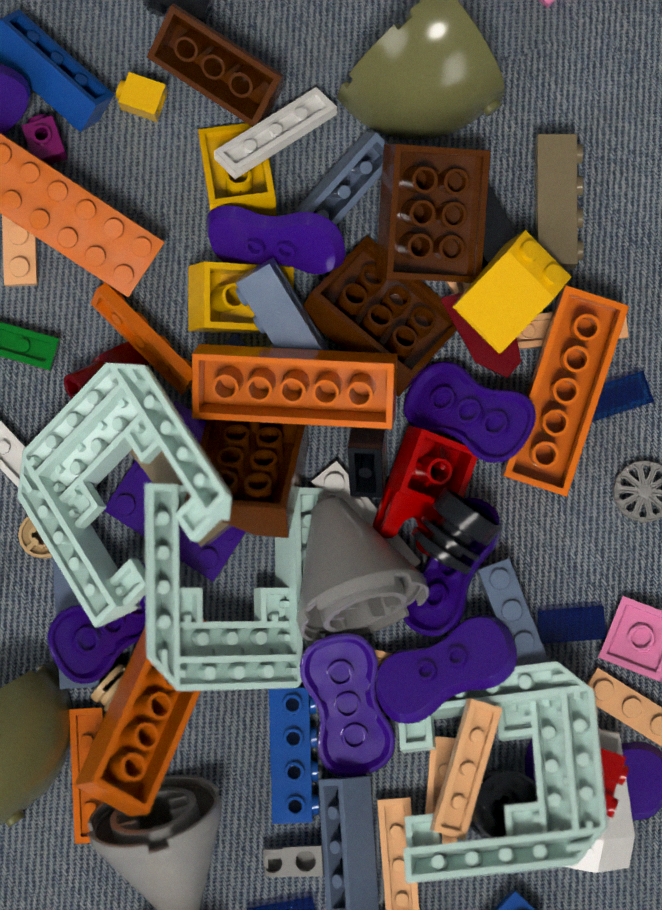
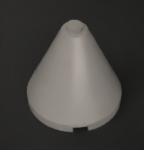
[296,495,429,642]
[87,775,222,910]

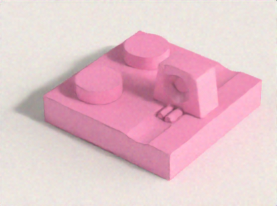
[598,596,662,683]

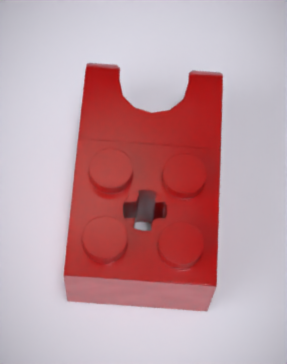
[372,426,478,556]

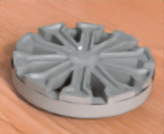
[613,461,662,523]

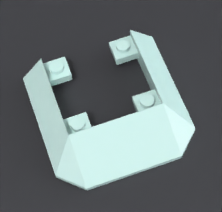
[17,363,232,627]
[145,483,325,691]
[398,661,608,884]

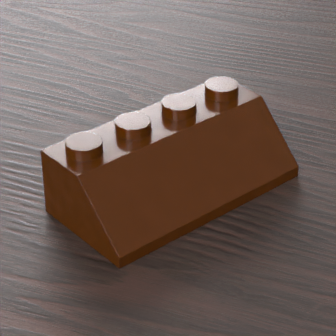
[147,3,284,127]

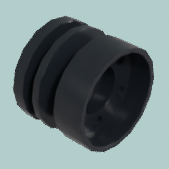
[411,487,501,575]
[469,769,538,839]

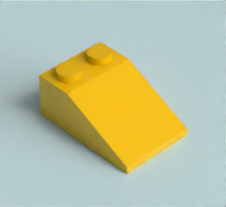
[198,123,277,216]
[453,230,571,354]
[188,261,294,333]

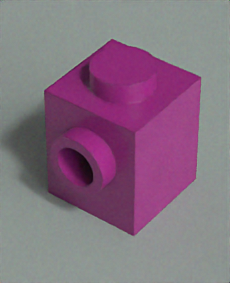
[22,114,68,165]

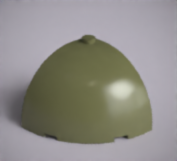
[337,0,505,140]
[0,661,72,828]

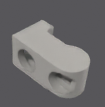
[263,843,324,877]

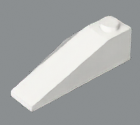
[568,729,635,873]

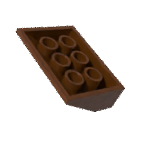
[375,144,490,283]
[303,236,457,397]
[184,419,309,538]

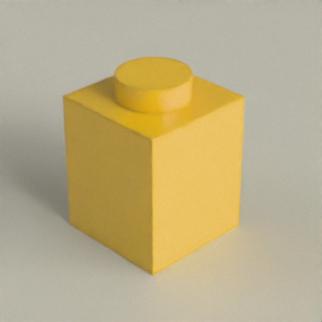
[115,72,168,122]

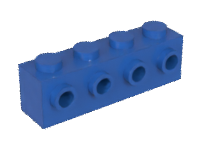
[0,9,114,133]
[269,687,319,824]

